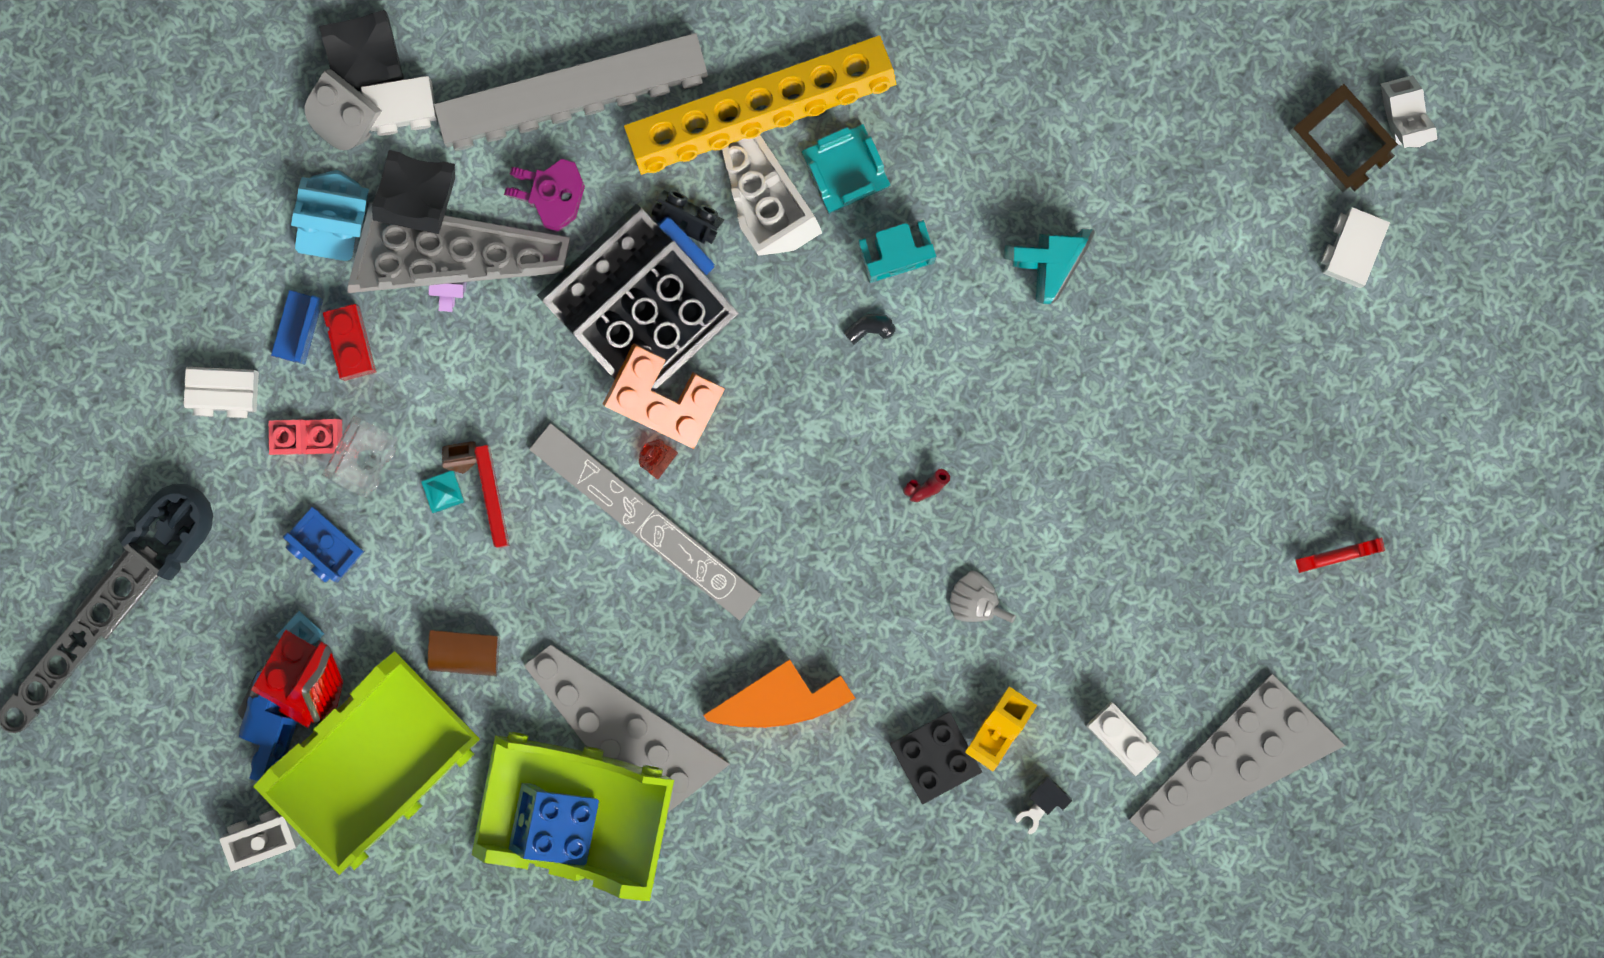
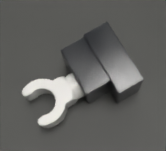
[1015,775,1072,834]

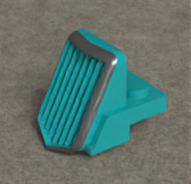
[1004,229,1095,304]

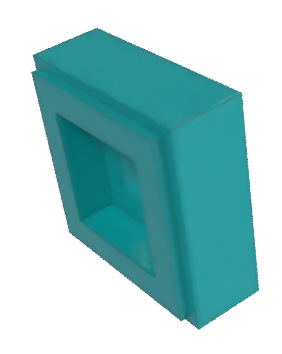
[421,471,465,514]

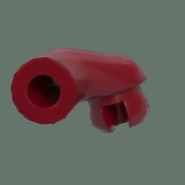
[903,469,950,503]

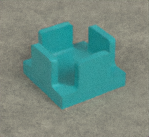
[801,124,891,214]
[858,220,937,283]

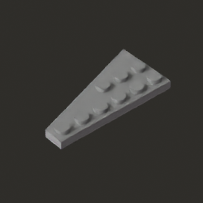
[524,645,730,812]

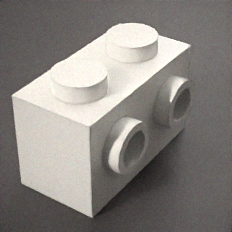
[219,809,301,871]

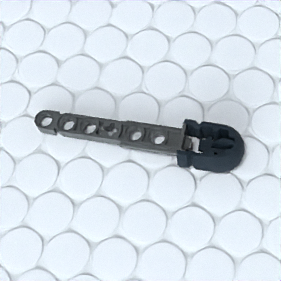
[0,484,213,733]

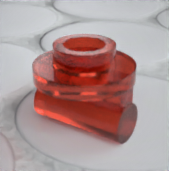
[639,439,678,480]

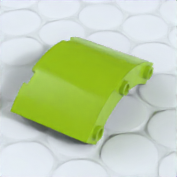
[253,651,480,875]
[471,732,674,901]

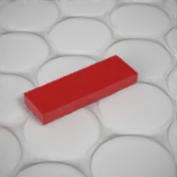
[475,445,510,548]

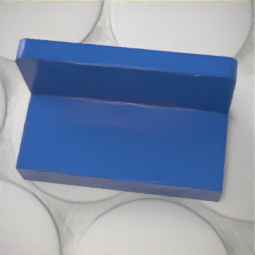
[271,290,323,365]

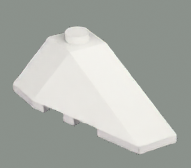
[722,135,822,256]

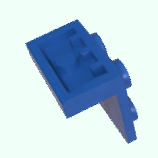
[509,783,599,866]

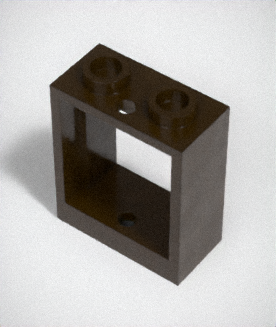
[1289,84,1398,193]

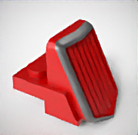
[251,630,343,728]

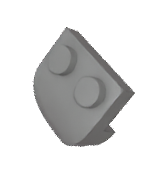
[305,69,382,150]

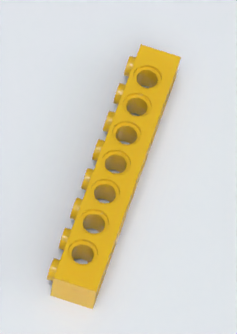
[624,35,897,175]

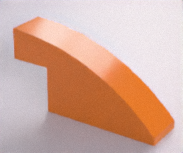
[703,660,856,728]

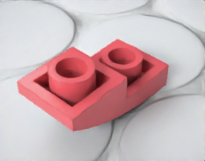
[269,419,343,455]

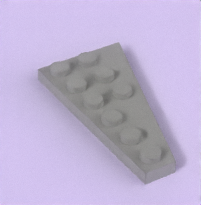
[348,202,570,293]
[1128,674,1345,844]

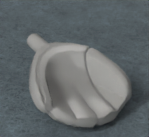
[950,571,1016,623]

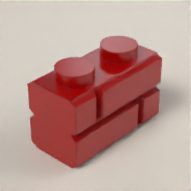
[323,304,377,381]

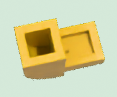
[965,686,1038,771]

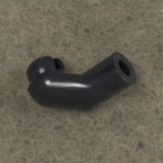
[843,314,896,345]

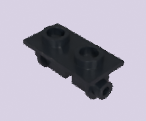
[651,190,724,244]

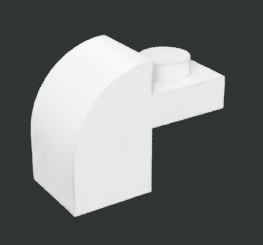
[1381,75,1437,148]

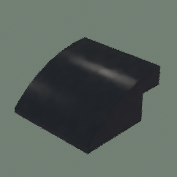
[537,204,739,391]

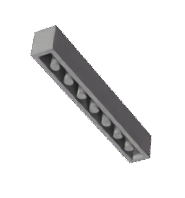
[434,33,708,151]

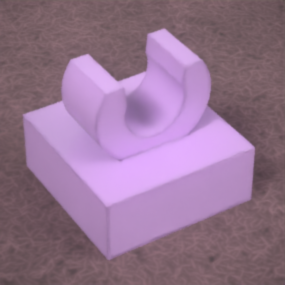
[429,282,467,312]

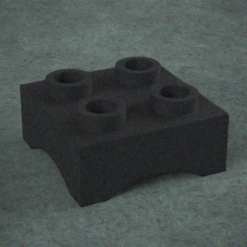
[319,10,404,91]
[372,150,455,234]
[890,712,982,805]

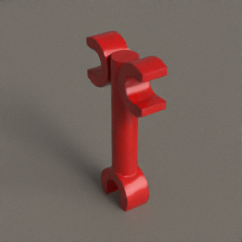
[1296,537,1385,573]

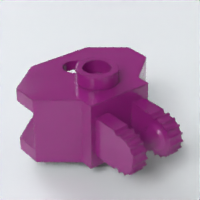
[504,159,585,232]

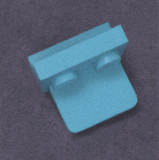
[291,170,369,261]

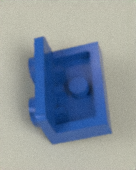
[283,507,365,583]

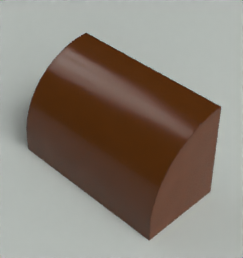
[428,630,500,677]

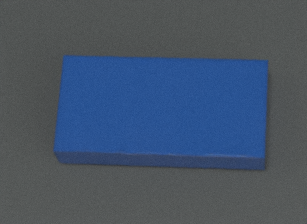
[657,216,715,275]

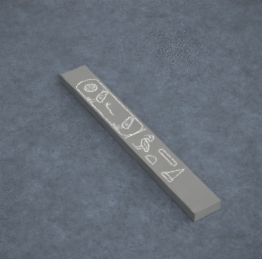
[529,423,761,621]

